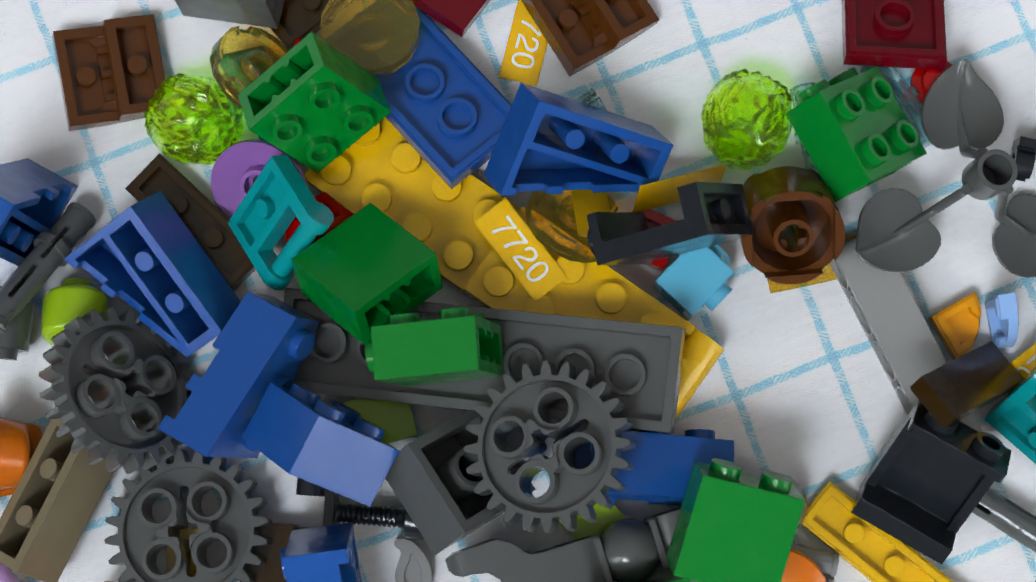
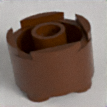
[740,166,845,284]

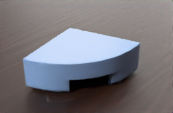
[984,292,1019,349]

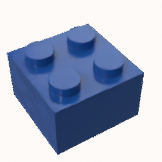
[242,382,399,507]

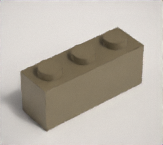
[0,418,114,582]

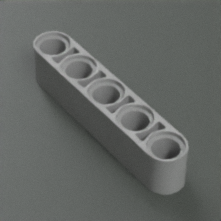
[830,236,983,432]

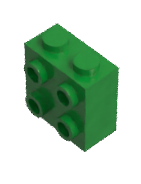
[238,31,391,173]
[786,67,927,202]
[291,203,443,346]
[365,308,505,386]
[666,458,805,582]

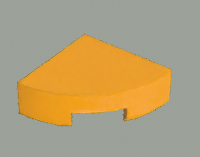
[928,292,981,360]

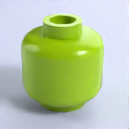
[42,278,109,346]

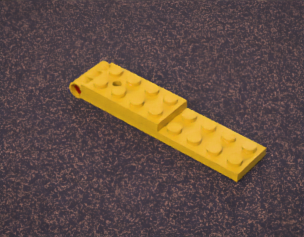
[304,117,724,419]

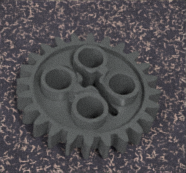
[39,307,191,474]
[464,360,636,535]
[104,448,272,582]

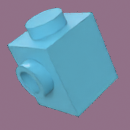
[653,245,734,321]

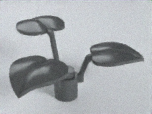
[855,59,1036,278]

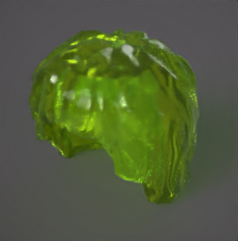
[700,69,792,171]
[144,73,245,165]

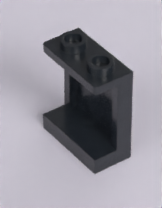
[587,182,754,265]
[851,400,1012,564]

